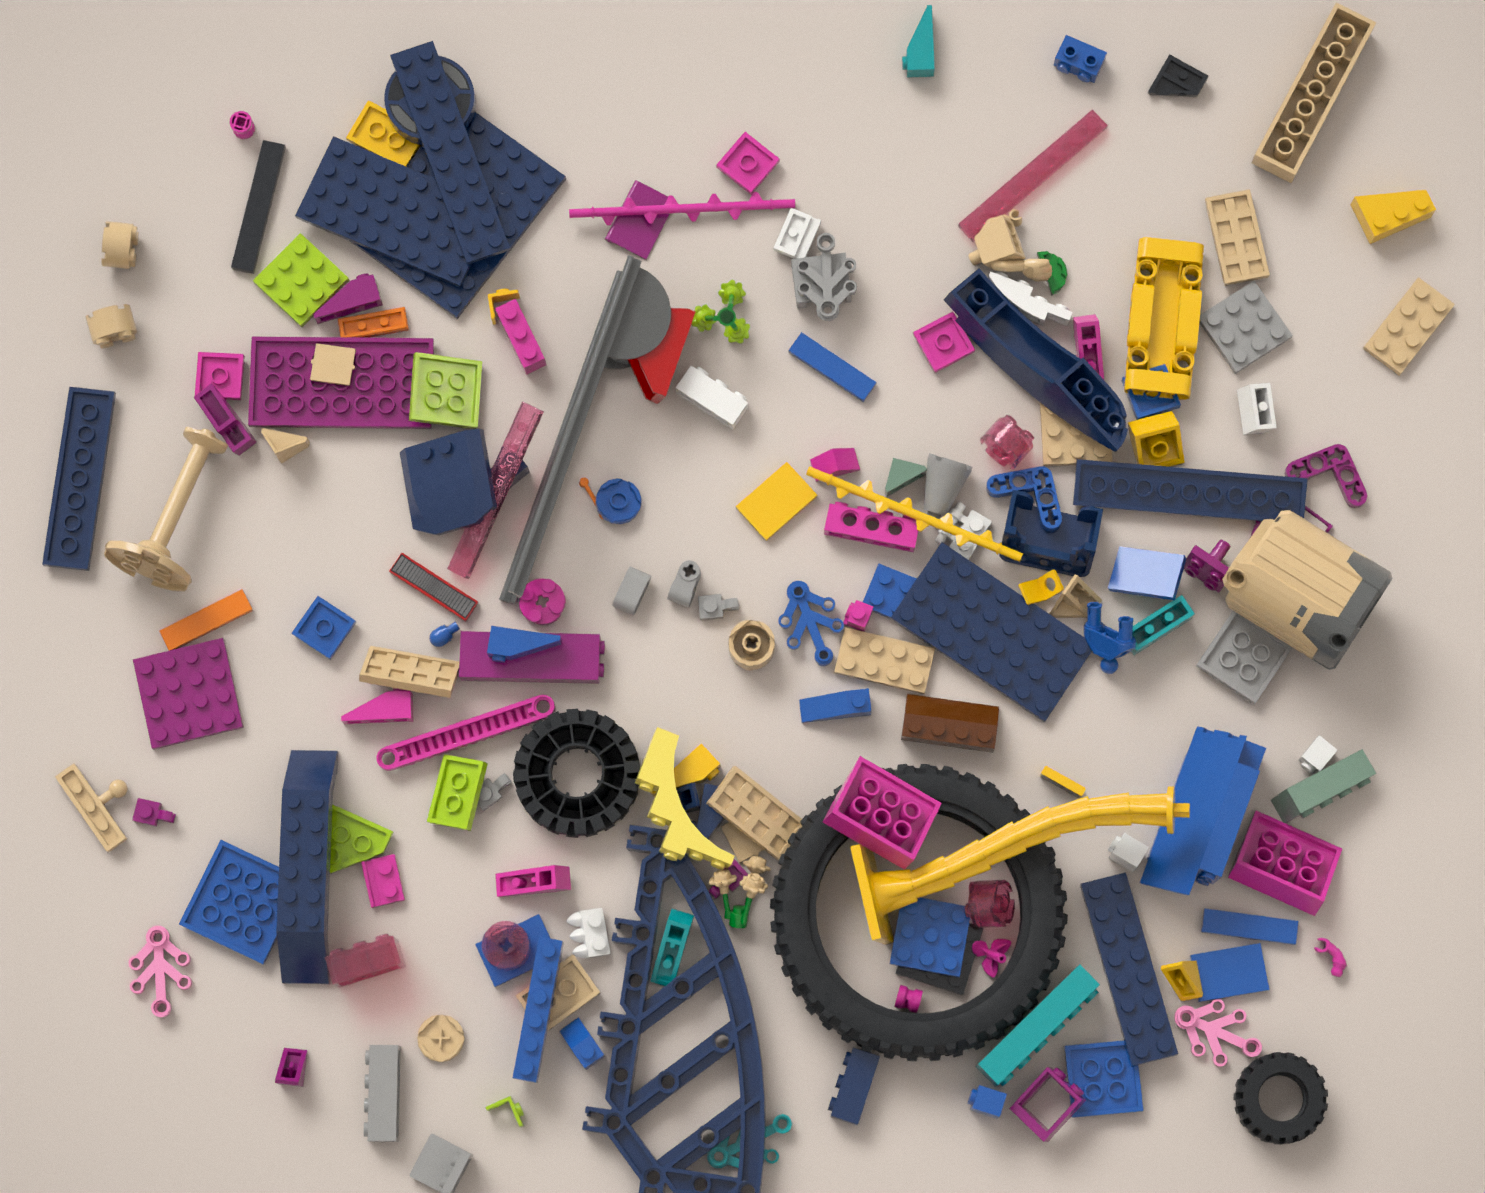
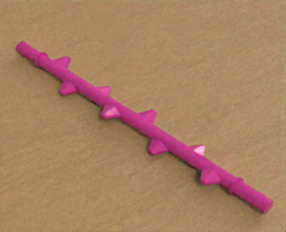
[569,192,795,226]

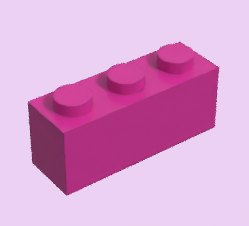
[495,299,546,375]

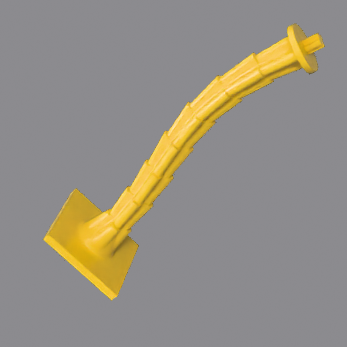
[850,786,1190,945]

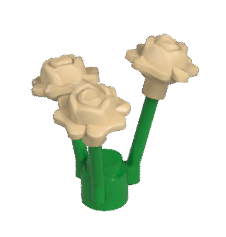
[709,856,771,929]

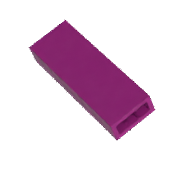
[459,631,605,684]

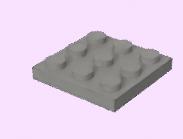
[1199,281,1293,374]
[1196,611,1293,704]

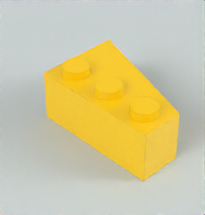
[1350,190,1436,244]

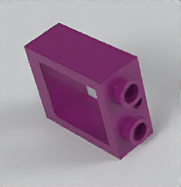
[1009,1067,1086,1142]

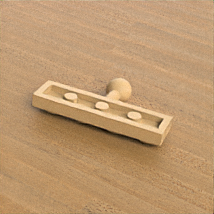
[55,763,128,853]

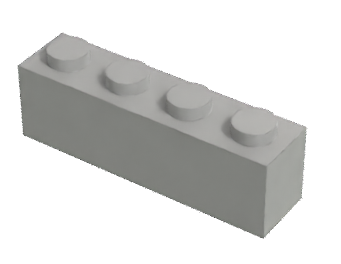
[364,1045,401,1142]

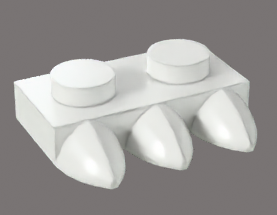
[567,908,610,959]

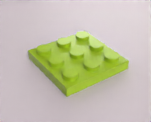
[253,233,349,327]
[409,352,482,429]

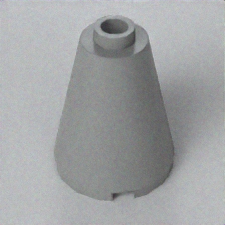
[924,453,973,519]

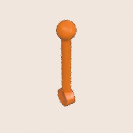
[579,478,603,519]

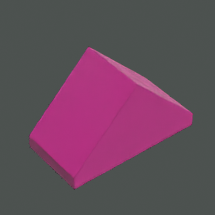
[810,448,860,482]

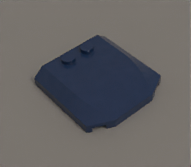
[399,429,497,536]

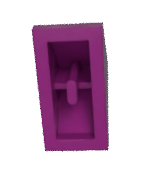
[275,1048,307,1087]

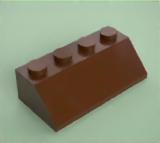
[901,694,999,753]

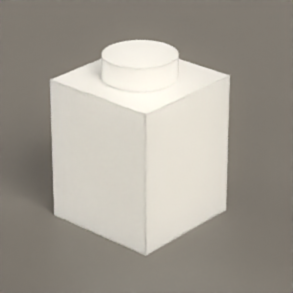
[1299,735,1337,774]

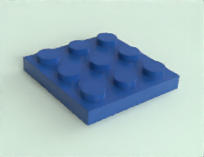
[890,897,972,978]
[1064,1040,1143,1118]

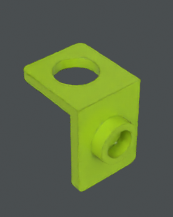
[485,1096,524,1128]

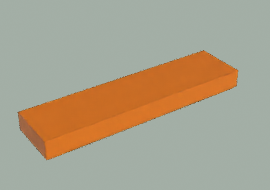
[159,589,253,651]

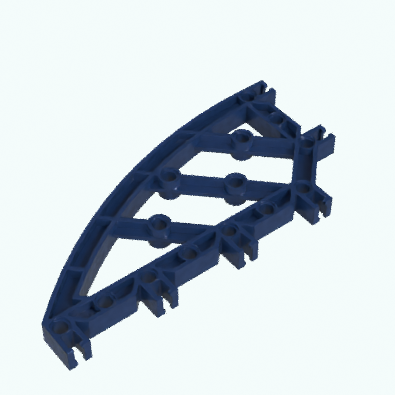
[582,825,766,1193]

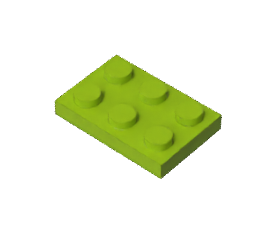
[427,754,488,831]

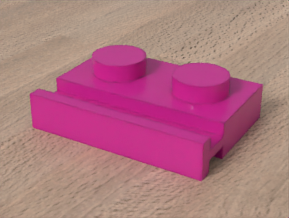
[361,854,405,908]

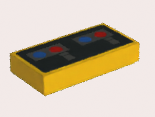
[1040,766,1086,799]

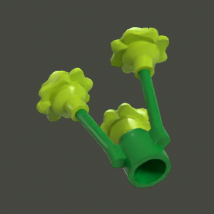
[691,279,750,344]

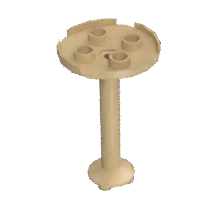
[104,427,228,591]

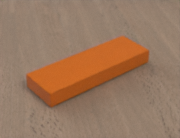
[338,307,409,338]

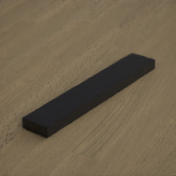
[231,140,286,274]

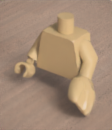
[968,209,1052,282]

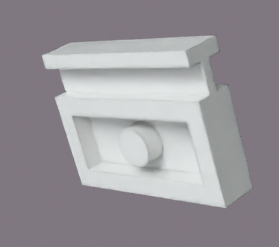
[774,208,821,259]

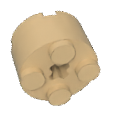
[101,221,139,269]
[85,304,137,349]
[728,620,775,671]

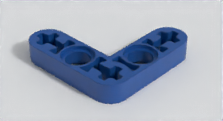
[986,466,1062,532]

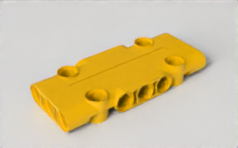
[1124,237,1204,400]

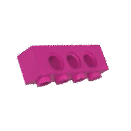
[824,502,918,553]

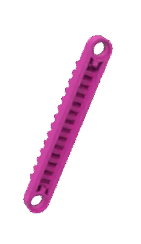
[376,695,555,771]

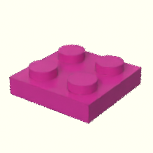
[716,132,780,195]
[913,311,975,373]
[194,352,245,400]

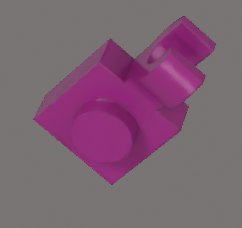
[132,798,176,826]
[709,859,749,899]

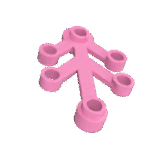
[129,926,192,1018]
[1174,999,1262,1067]

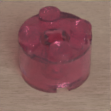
[980,415,1034,469]
[965,880,1015,928]
[482,921,531,971]

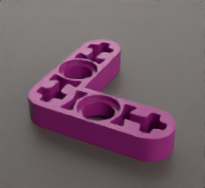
[1284,444,1367,508]

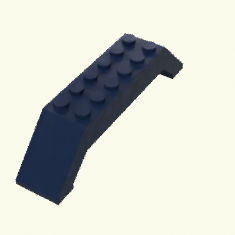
[276,750,338,984]

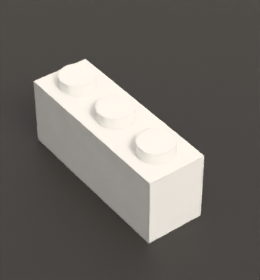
[676,366,748,430]

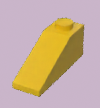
[650,743,721,797]

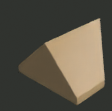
[261,428,310,464]
[1049,575,1102,618]

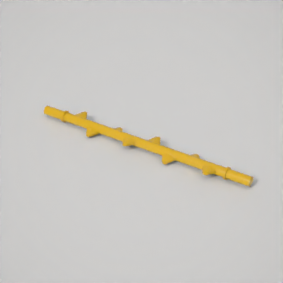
[806,466,1023,562]

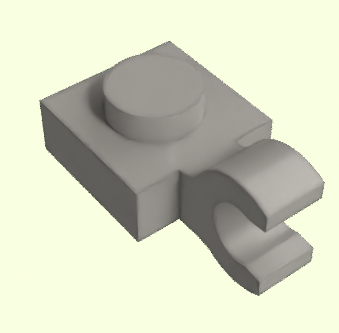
[698,594,739,620]
[478,773,511,811]

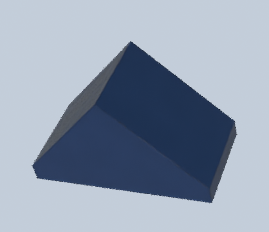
[676,783,700,813]

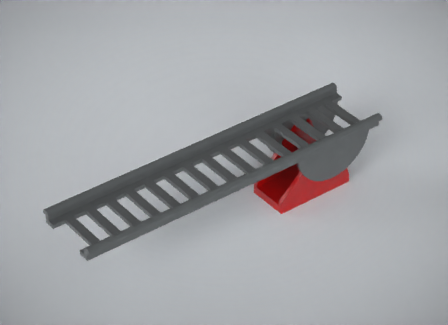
[499,255,696,604]

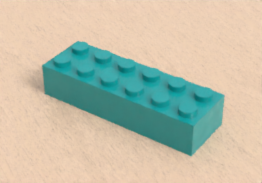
[975,964,1100,1087]

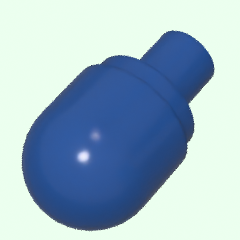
[429,621,460,647]

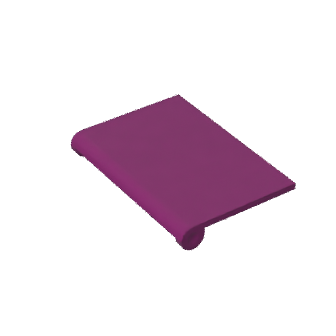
[605,180,669,260]

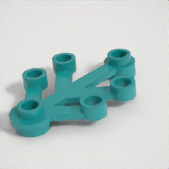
[707,1114,792,1168]

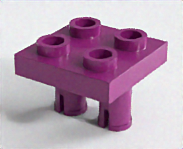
[1184,539,1231,593]

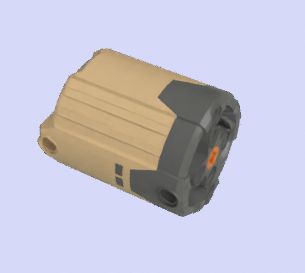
[1222,510,1393,670]

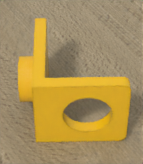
[488,288,520,325]
[1018,570,1064,605]

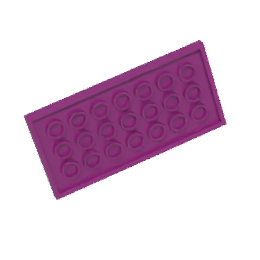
[248,336,434,429]

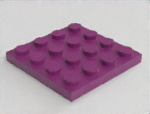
[133,638,244,750]

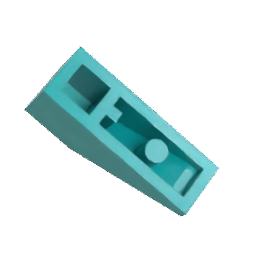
[902,5,935,78]
[650,909,694,986]

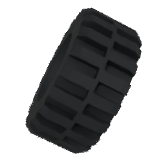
[1233,1052,1328,1145]

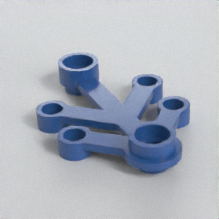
[778,581,844,666]

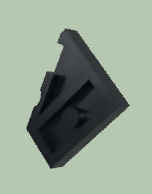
[1148,54,1209,97]

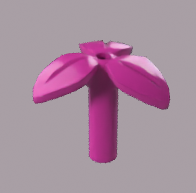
[972,939,1011,978]

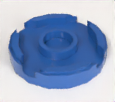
[595,478,642,524]

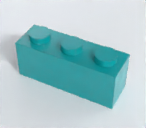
[1131,595,1195,656]

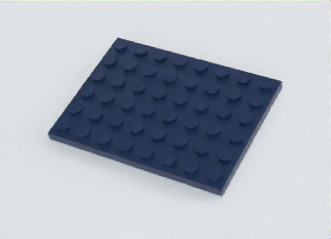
[350,112,566,319]

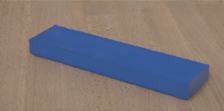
[788,332,877,402]
[1201,908,1298,945]

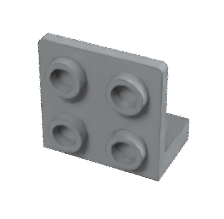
[410,1134,473,1193]

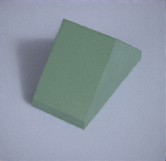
[885,458,927,497]

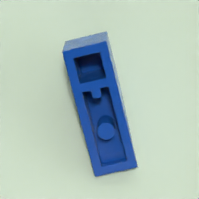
[487,626,562,663]
[799,688,871,723]

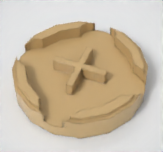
[417,1015,465,1062]

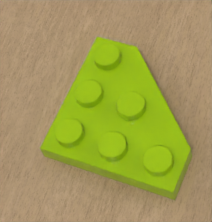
[330,805,394,874]

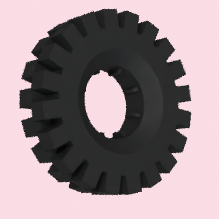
[513,708,640,838]

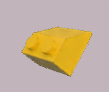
[1128,411,1185,467]

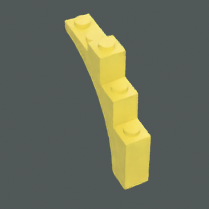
[635,727,734,870]

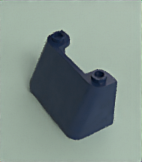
[999,490,1103,577]

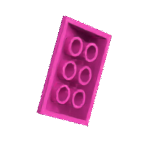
[823,756,942,870]
[1228,811,1342,916]

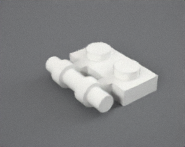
[935,502,992,560]

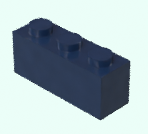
[828,1048,880,1126]

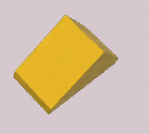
[1161,961,1203,1001]

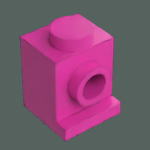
[843,600,873,632]

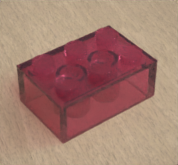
[325,934,406,988]

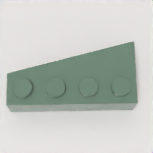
[1271,749,1377,823]

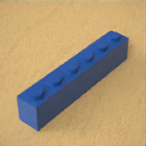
[512,937,564,1083]

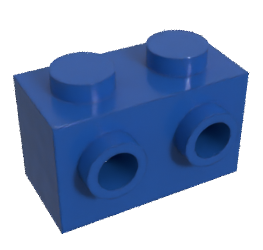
[1053,35,1107,83]

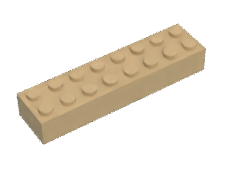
[1251,2,1376,183]

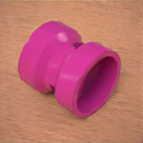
[229,111,255,139]
[894,985,923,1013]

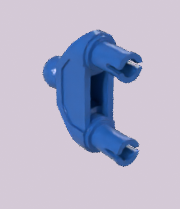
[1084,602,1136,674]

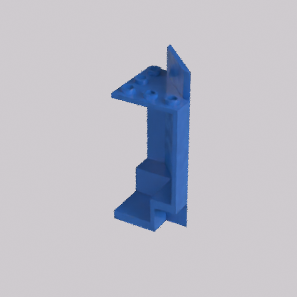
[1140,726,1266,896]

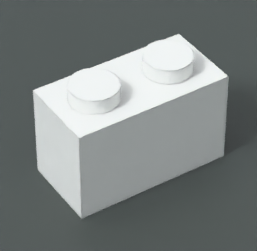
[1237,383,1277,435]
[1108,833,1149,873]

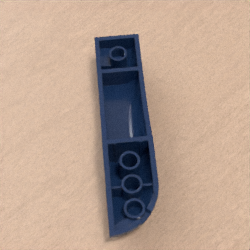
[943,268,1128,452]

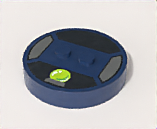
[384,56,476,145]

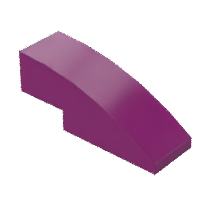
[194,383,257,456]

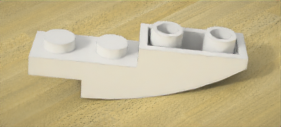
[988,271,1072,326]

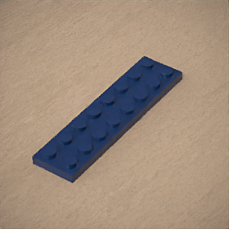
[42,387,116,571]
[1080,872,1178,1067]

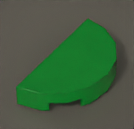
[1037,251,1067,295]

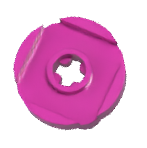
[519,578,566,625]

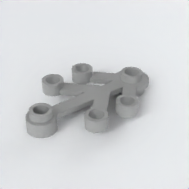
[797,233,857,321]

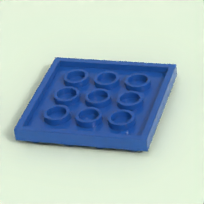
[179,840,279,965]

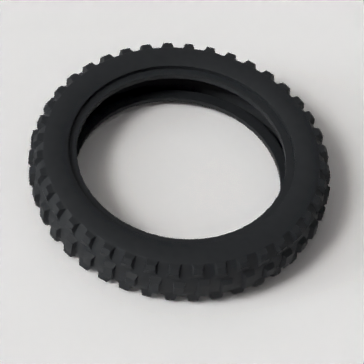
[770,764,1068,1062]

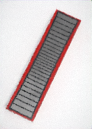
[389,553,479,622]

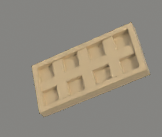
[1205,189,1270,286]
[1363,277,1455,376]
[834,627,935,694]
[359,646,459,698]
[706,766,802,861]

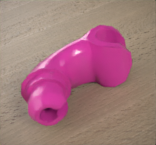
[1314,938,1347,977]

